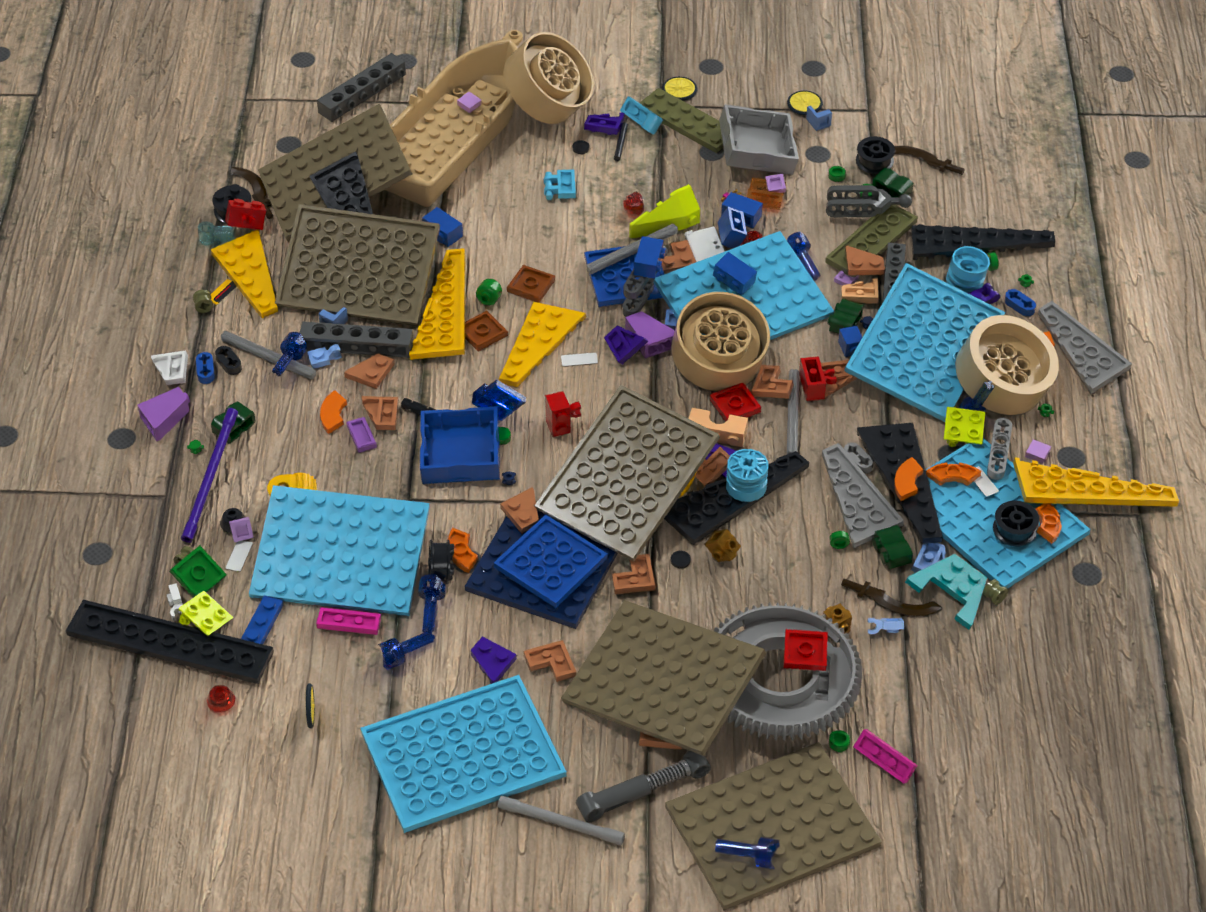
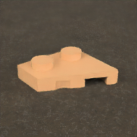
[841,278,879,304]

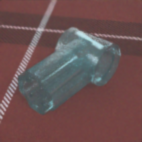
[198,221,234,245]

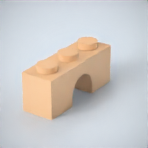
[689,408,748,447]

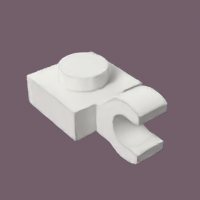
[166,583,182,621]

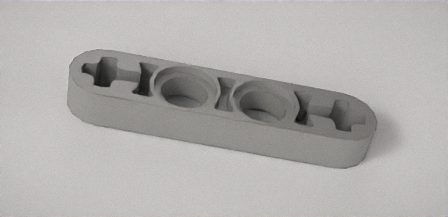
[987,418,1012,480]

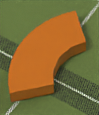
[320,390,347,434]
[894,457,923,501]
[926,462,981,486]
[1035,503,1062,544]
[448,527,478,573]

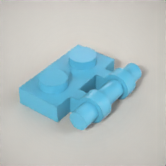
[543,169,576,200]

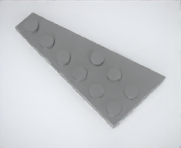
[1038,301,1132,394]
[822,443,904,548]

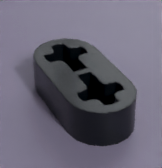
[215,346,242,375]

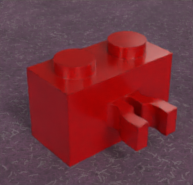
[225,199,266,230]
[799,356,837,401]
[545,391,581,437]

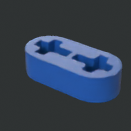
[1004,289,1036,317]
[196,352,215,384]

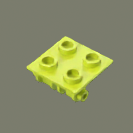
[943,407,985,447]
[178,591,233,636]

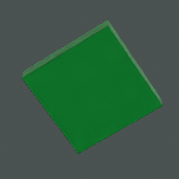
[169,545,227,598]

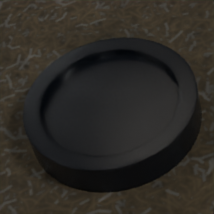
[572,140,590,154]
[671,551,691,569]

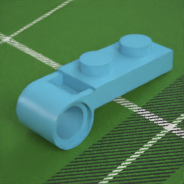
[620,96,663,134]

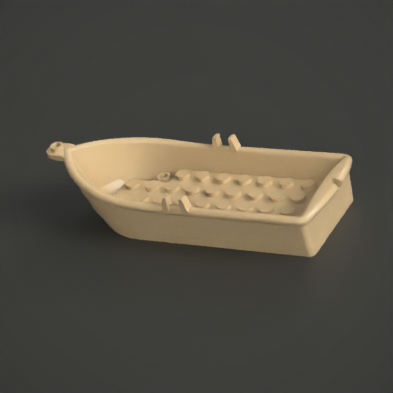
[384,30,523,207]

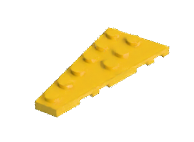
[211,230,278,318]
[499,302,586,387]

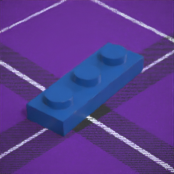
[241,595,283,644]

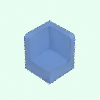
[806,106,832,131]
[319,307,348,324]

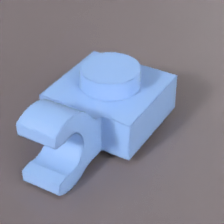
[307,344,342,369]
[867,618,904,634]

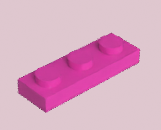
[316,607,381,635]
[853,729,918,784]

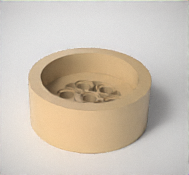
[504,32,594,124]
[671,292,770,391]
[955,315,1059,415]

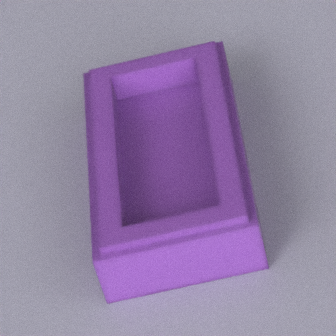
[346,417,377,453]

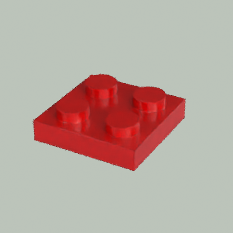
[710,382,761,422]
[784,629,828,671]

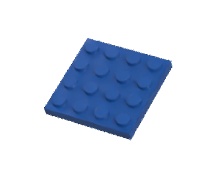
[584,246,664,307]
[494,515,608,608]

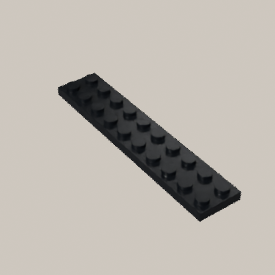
[66,599,274,684]

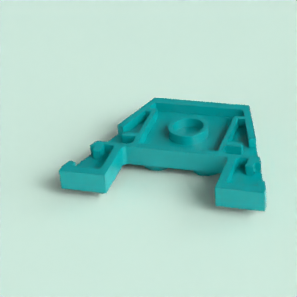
[905,554,987,630]

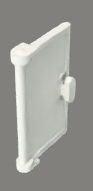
[684,226,725,262]

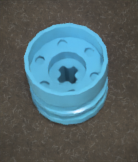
[946,246,990,293]
[726,449,768,502]

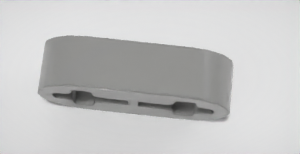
[844,443,873,474]

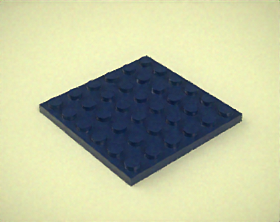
[465,510,618,629]

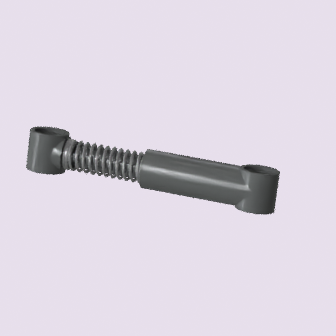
[576,751,711,822]

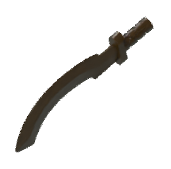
[894,146,965,175]
[230,167,273,219]
[841,578,942,616]

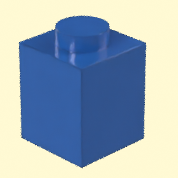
[838,326,863,357]

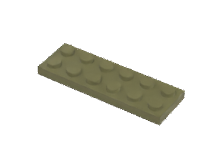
[640,88,724,153]
[825,205,918,278]

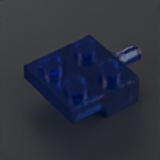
[472,379,526,421]

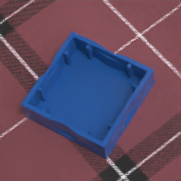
[420,406,500,484]

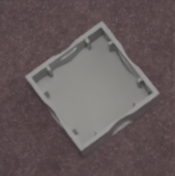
[719,105,799,175]

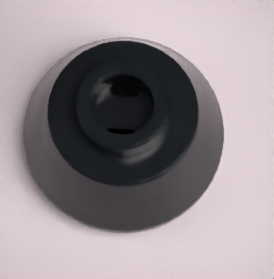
[220,508,246,534]

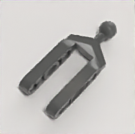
[826,185,912,218]
[622,245,668,317]

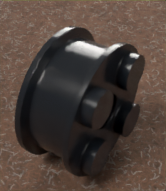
[856,136,895,175]
[212,184,251,224]
[993,501,1039,547]
[428,539,454,584]

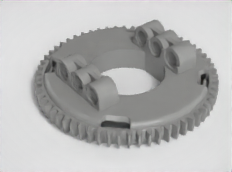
[714,602,862,741]

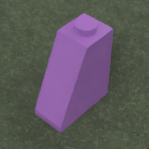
[625,311,675,359]
[137,387,190,441]

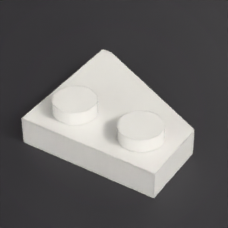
[151,351,188,385]

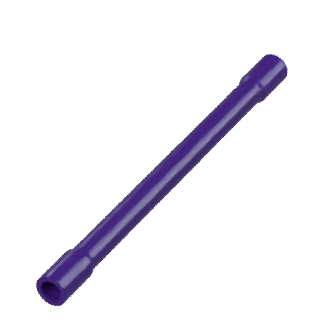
[181,408,238,543]

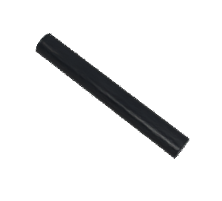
[614,122,628,161]

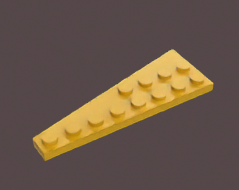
[409,248,465,360]
[1013,457,1179,507]

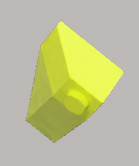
[629,184,700,239]

